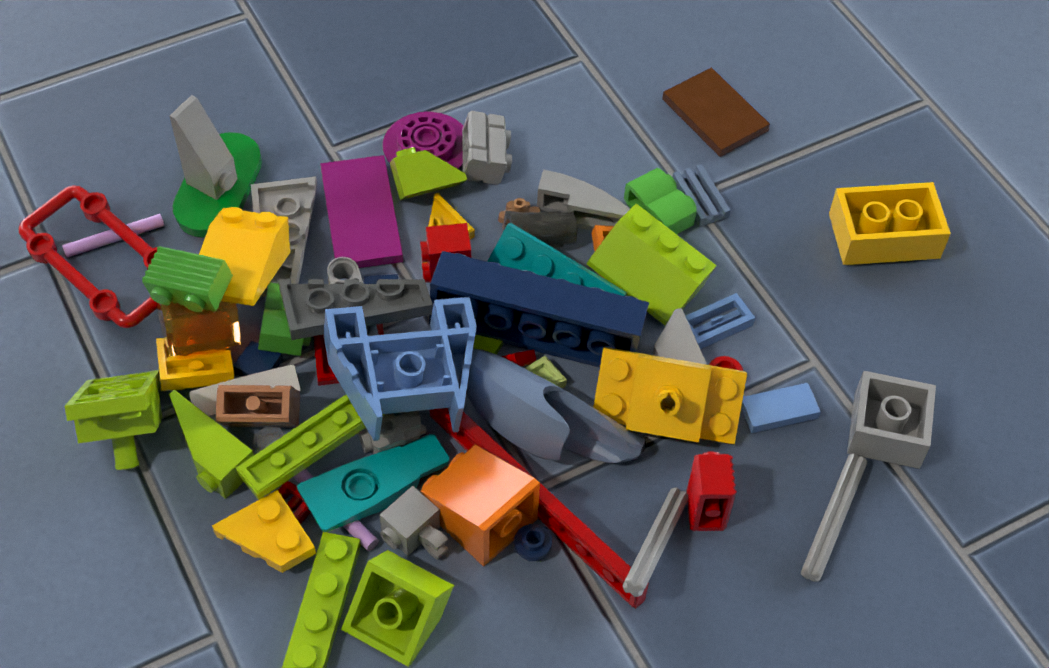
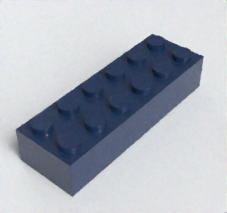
[429,251,649,368]

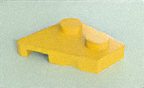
[156,338,234,391]
[212,490,316,573]

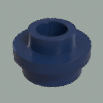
[514,524,552,561]

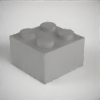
[847,371,936,469]

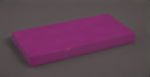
[320,155,403,268]

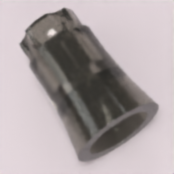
[504,211,578,248]

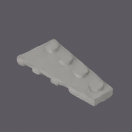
[251,176,317,297]

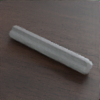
[801,454,867,582]
[622,487,689,597]

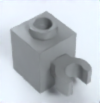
[380,486,448,560]

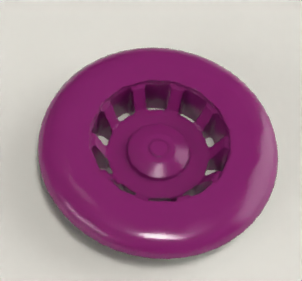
[382,112,463,169]

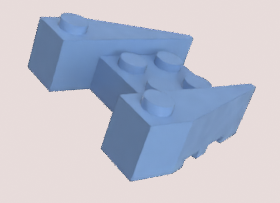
[323,297,477,441]

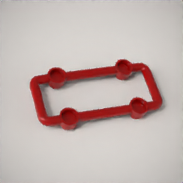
[18,185,162,328]

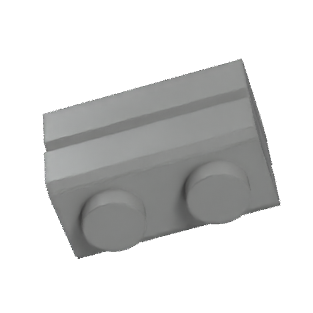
[462,111,512,185]

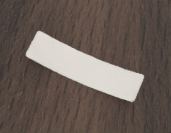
[189,365,301,416]

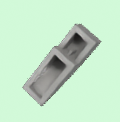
[537,169,630,231]

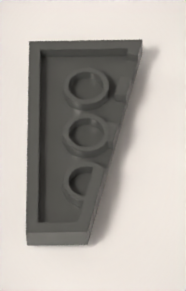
[278,279,433,340]

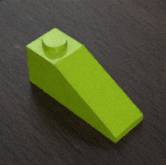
[169,390,254,499]

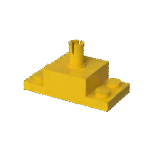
[593,347,747,444]

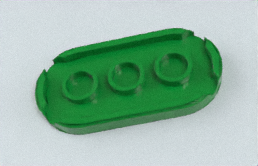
[172,132,262,237]

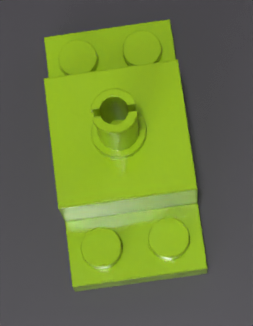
[64,370,163,470]

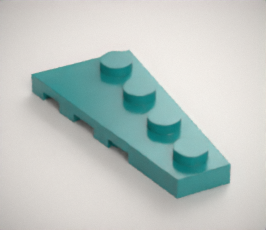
[487,223,627,296]

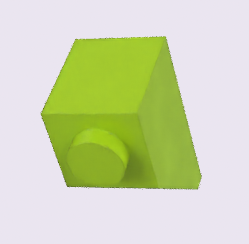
[390,147,467,201]

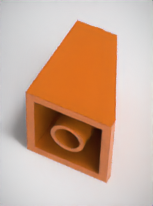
[420,445,540,567]

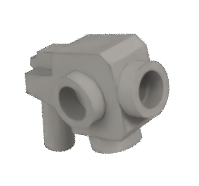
[358,411,427,454]

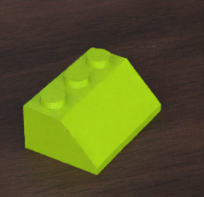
[586,204,717,326]

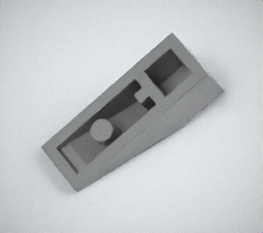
[169,95,237,200]

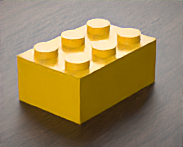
[829,182,951,265]

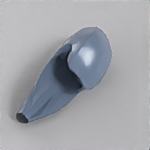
[466,347,646,463]

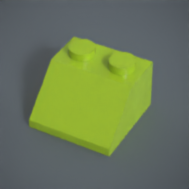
[341,550,454,667]

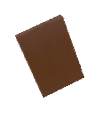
[662,67,770,157]

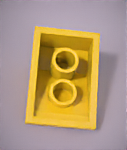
[199,207,290,306]

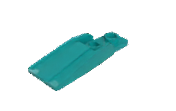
[297,434,449,532]

